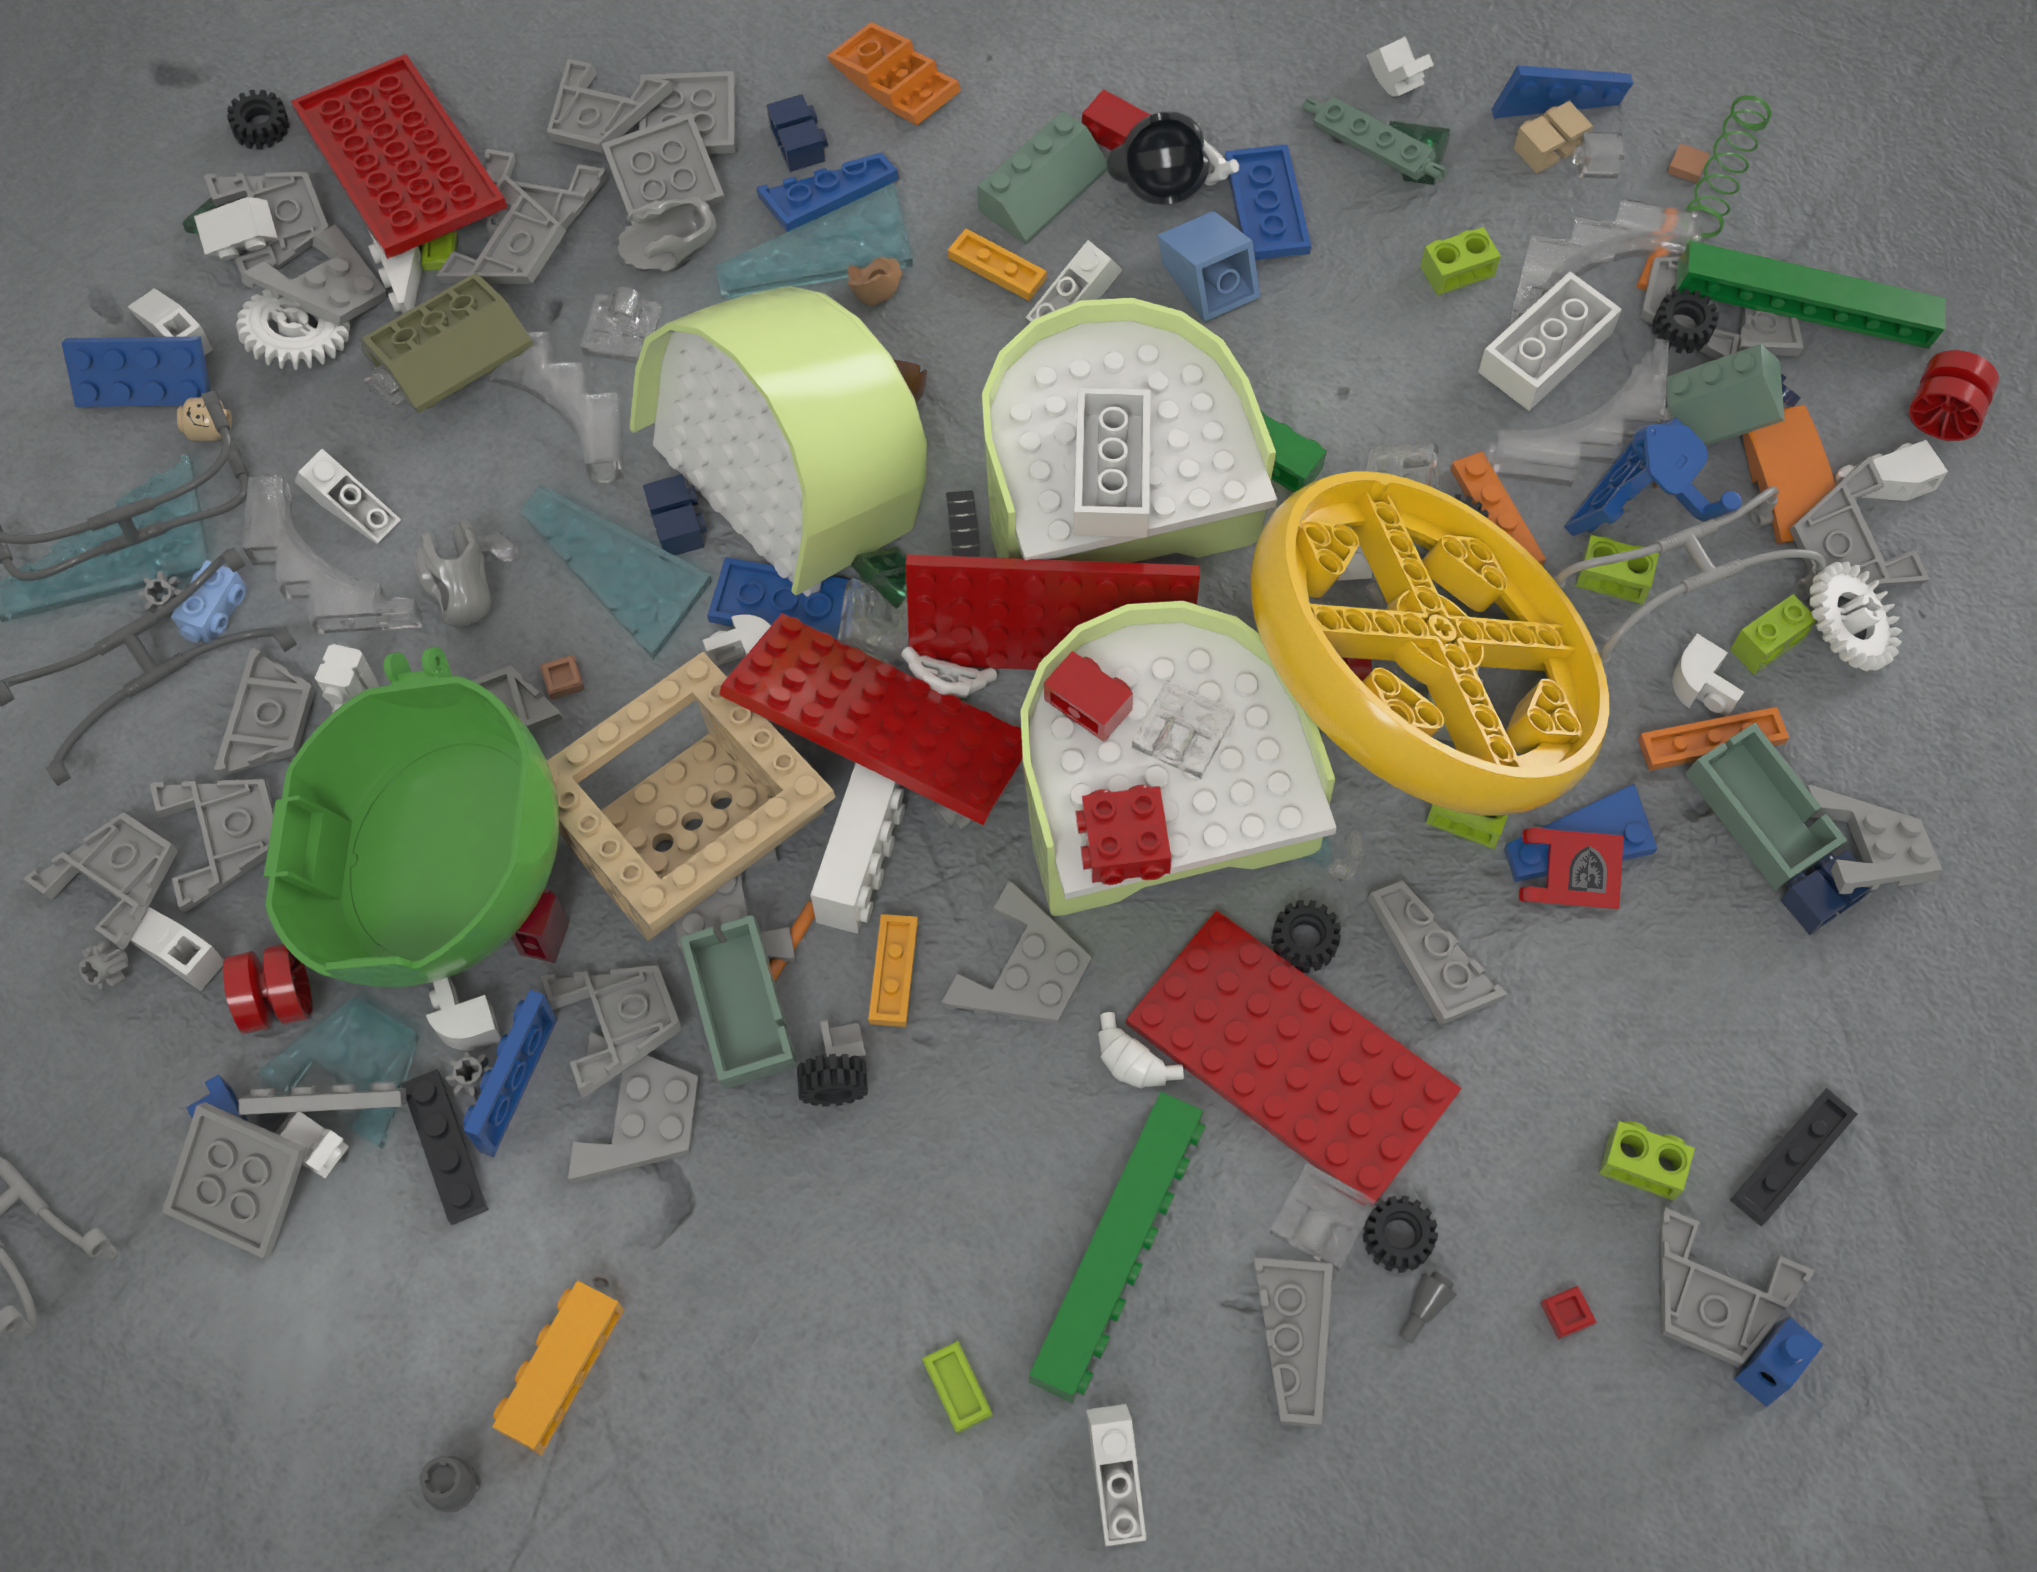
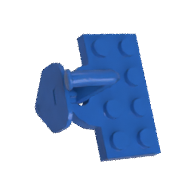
[1564,417,1742,536]

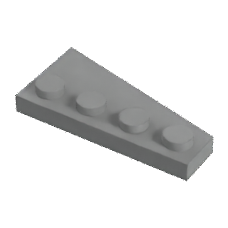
[1367,880,1507,1025]
[239,1082,406,1115]
[1253,1257,1333,1428]

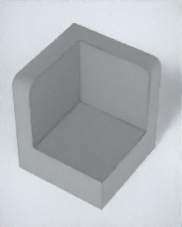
[820,1020,868,1067]

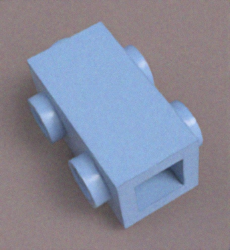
[171,560,247,643]

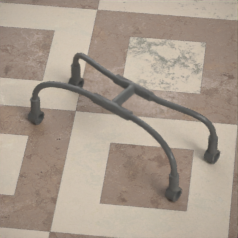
[0,390,249,581]
[0,547,297,786]

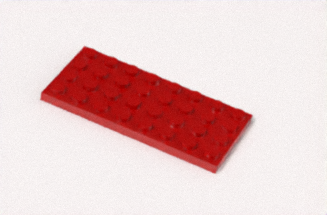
[291,54,507,259]
[906,554,1200,670]
[719,613,1023,826]
[1125,910,1462,1209]

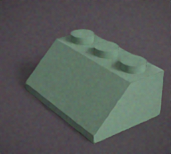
[1667,344,1784,446]

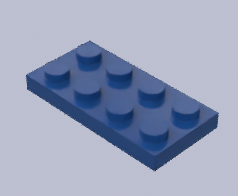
[1224,144,1311,260]
[61,336,211,407]
[707,557,860,643]
[463,990,557,1157]

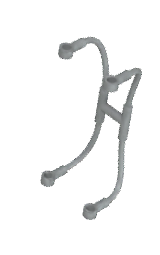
[1553,486,1826,679]
[0,1156,118,1337]

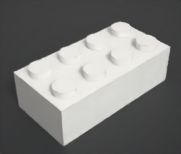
[1478,271,1622,411]
[1073,387,1151,538]
[811,763,905,934]

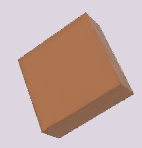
[1667,143,1710,183]
[540,655,585,700]

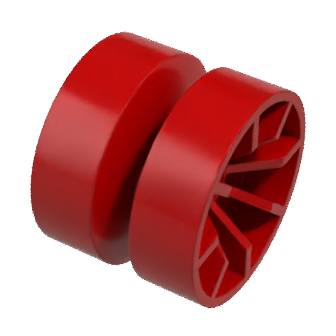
[1909,350,1999,441]
[223,944,313,1035]

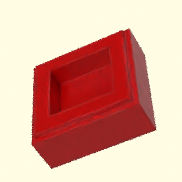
[1540,1286,1597,1340]

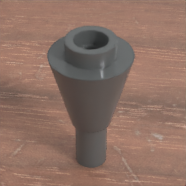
[1399,1271,1457,1344]

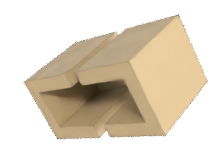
[1513,101,1593,174]

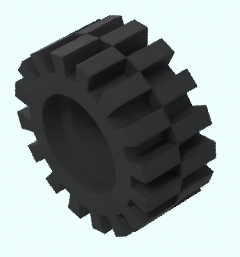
[227,89,290,150]
[1652,288,1719,354]
[1271,900,1341,973]
[797,1054,868,1107]
[1363,1196,1438,1273]

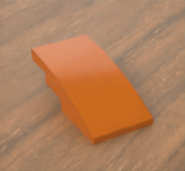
[827,22,961,126]
[1742,405,1836,545]

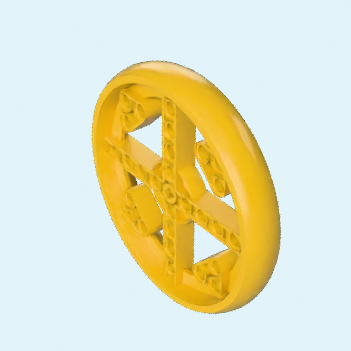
[1250,471,1609,816]

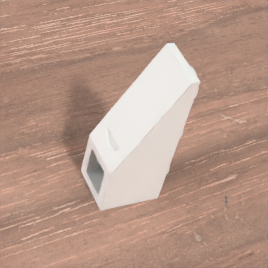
[368,231,423,314]
[1026,240,1122,322]
[128,288,213,356]
[1834,440,1948,501]
[295,449,401,544]
[130,907,224,991]
[1086,1404,1146,1546]

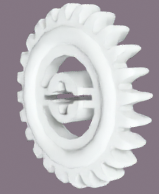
[236,289,350,370]
[1809,561,1902,671]

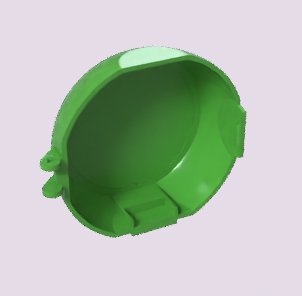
[264,647,559,987]

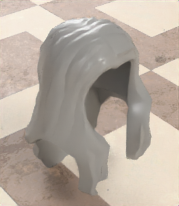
[618,197,716,272]
[414,519,491,627]

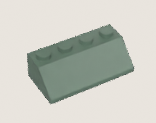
[978,110,1107,245]

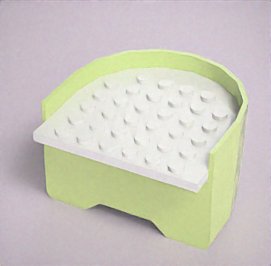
[629,286,927,597]
[982,298,1277,563]
[1020,601,1337,916]

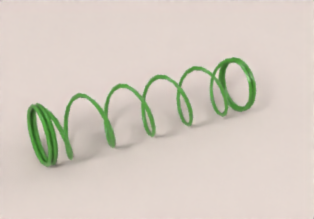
[1682,95,1772,238]

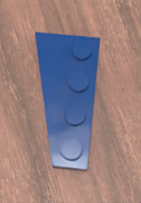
[1491,65,1634,119]
[756,152,899,233]
[1504,784,1658,882]

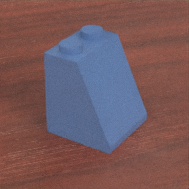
[1157,210,1261,322]

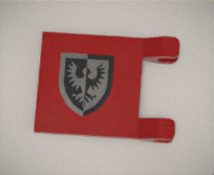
[1518,827,1624,909]

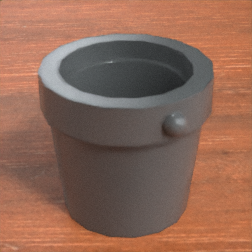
[420,1456,480,1513]

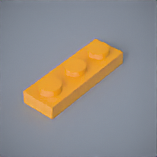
[948,228,1047,301]
[868,914,918,1027]

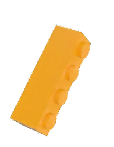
[492,1280,625,1456]

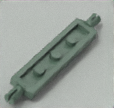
[1302,96,1448,181]

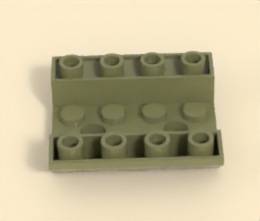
[361,272,534,413]

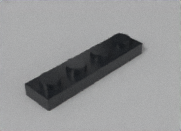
[401,1069,489,1225]
[1730,1088,1858,1227]

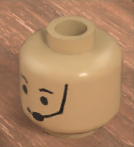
[177,397,232,442]

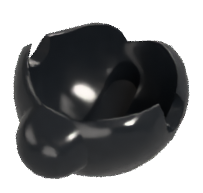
[1106,111,1210,205]

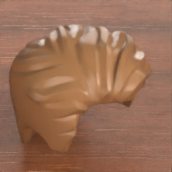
[847,257,902,306]

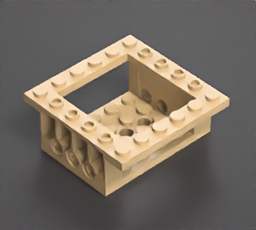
[547,652,836,941]

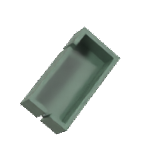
[1685,723,1847,891]
[680,915,798,1089]

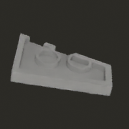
[1737,308,1804,356]

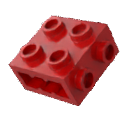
[1075,785,1171,885]

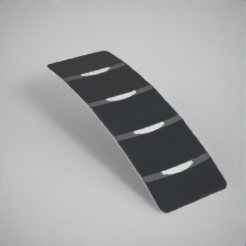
[946,490,980,557]

